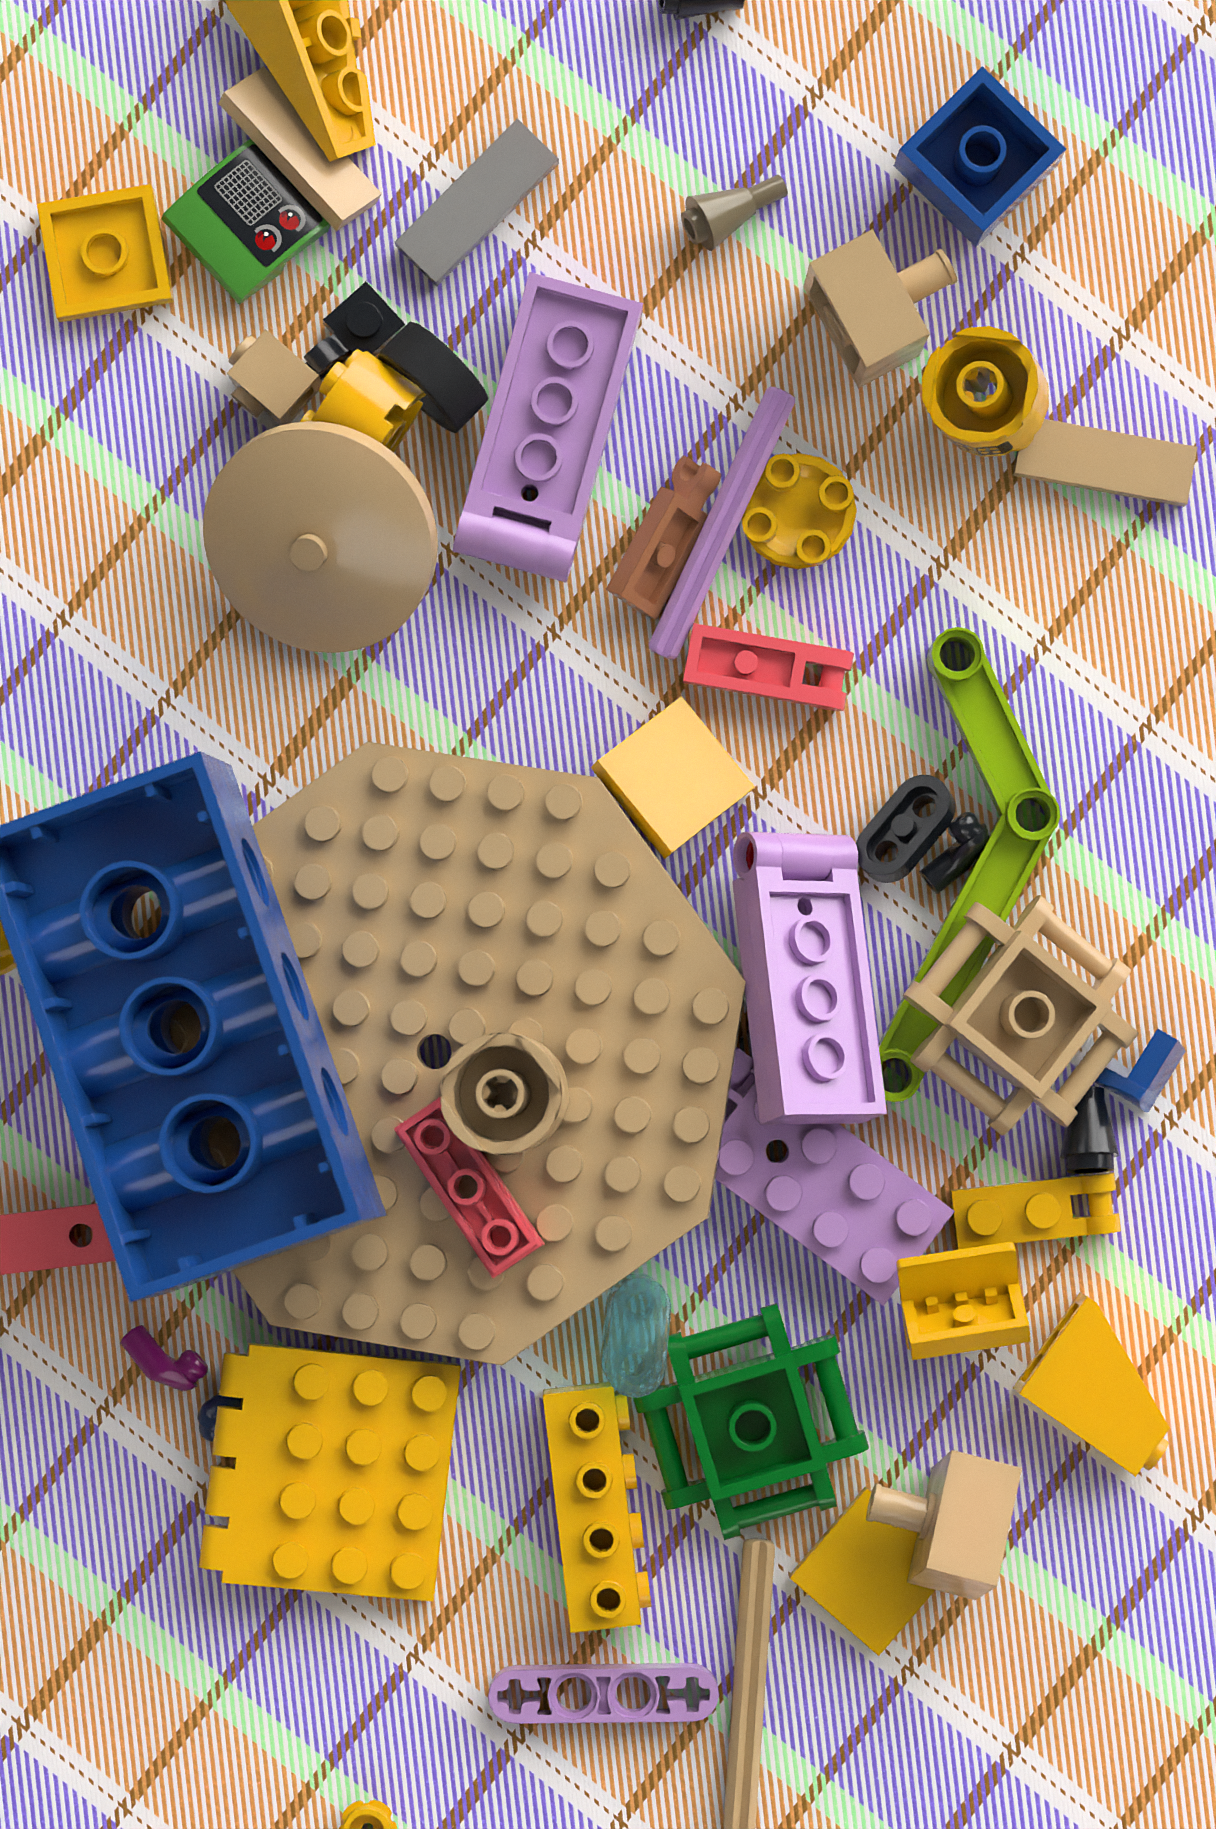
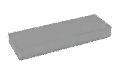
[395,118,559,286]

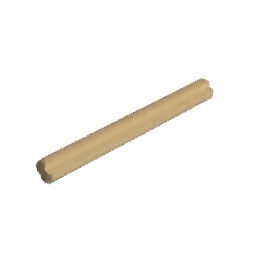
[723,1538,775,1829]

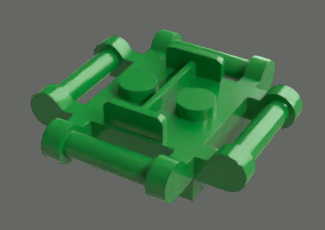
[632,1303,869,1540]

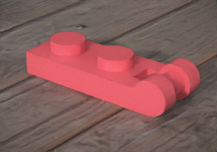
[683,623,854,711]

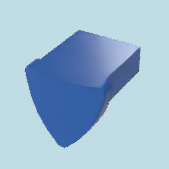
[1095,1028,1186,1113]

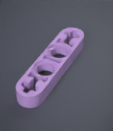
[488,1663,719,1724]

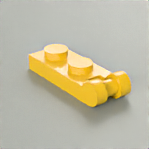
[949,1172,1121,1250]

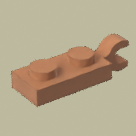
[606,455,721,620]

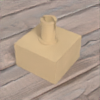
[803,229,957,389]
[866,1450,1022,1600]

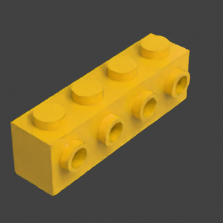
[543,1381,652,1633]

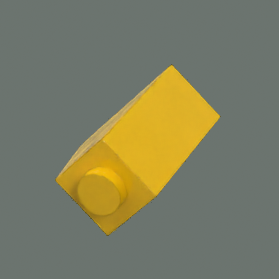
[1013,1292,1170,1477]

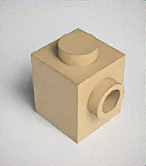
[227,329,322,425]

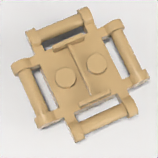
[903,895,1138,1135]

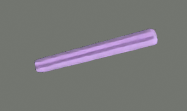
[649,386,795,660]

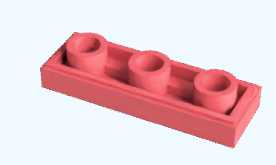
[394,1097,544,1278]
[0,1203,116,1275]

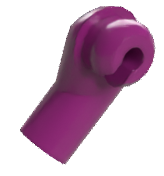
[120,1325,208,1392]

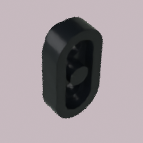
[856,775,955,883]

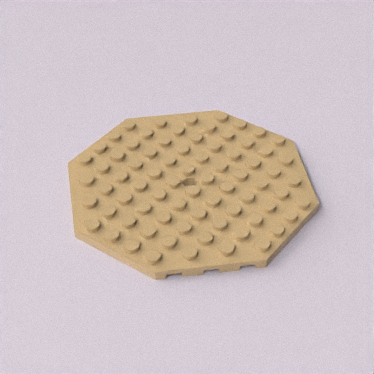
[170,742,746,1365]

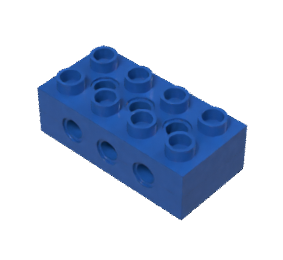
[0,751,387,1302]

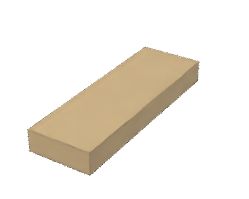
[218,66,382,232]
[1013,419,1198,507]

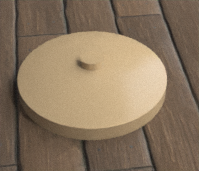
[203,421,438,653]

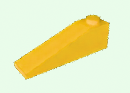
[225,0,376,161]

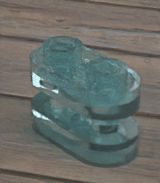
[600,1272,671,1398]

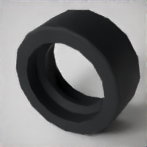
[378,322,489,433]

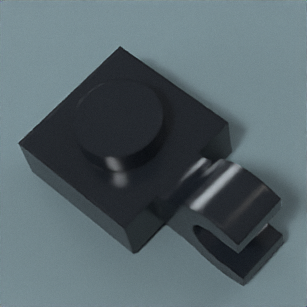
[304,282,406,381]

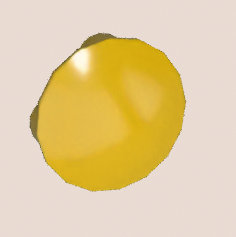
[741,453,857,570]

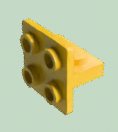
[896,1242,1031,1360]

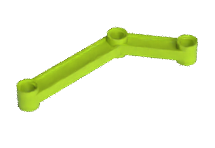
[878,627,1060,1102]

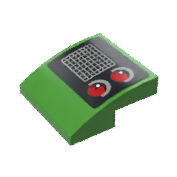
[161,139,331,305]

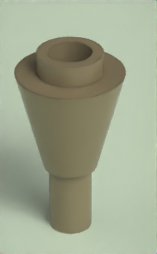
[681,175,788,251]

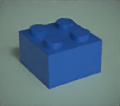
[894,66,1066,247]

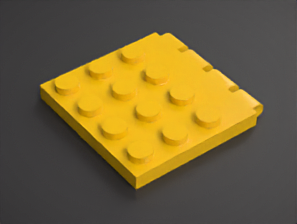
[198,1343,461,1602]

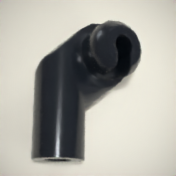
[919,812,989,894]

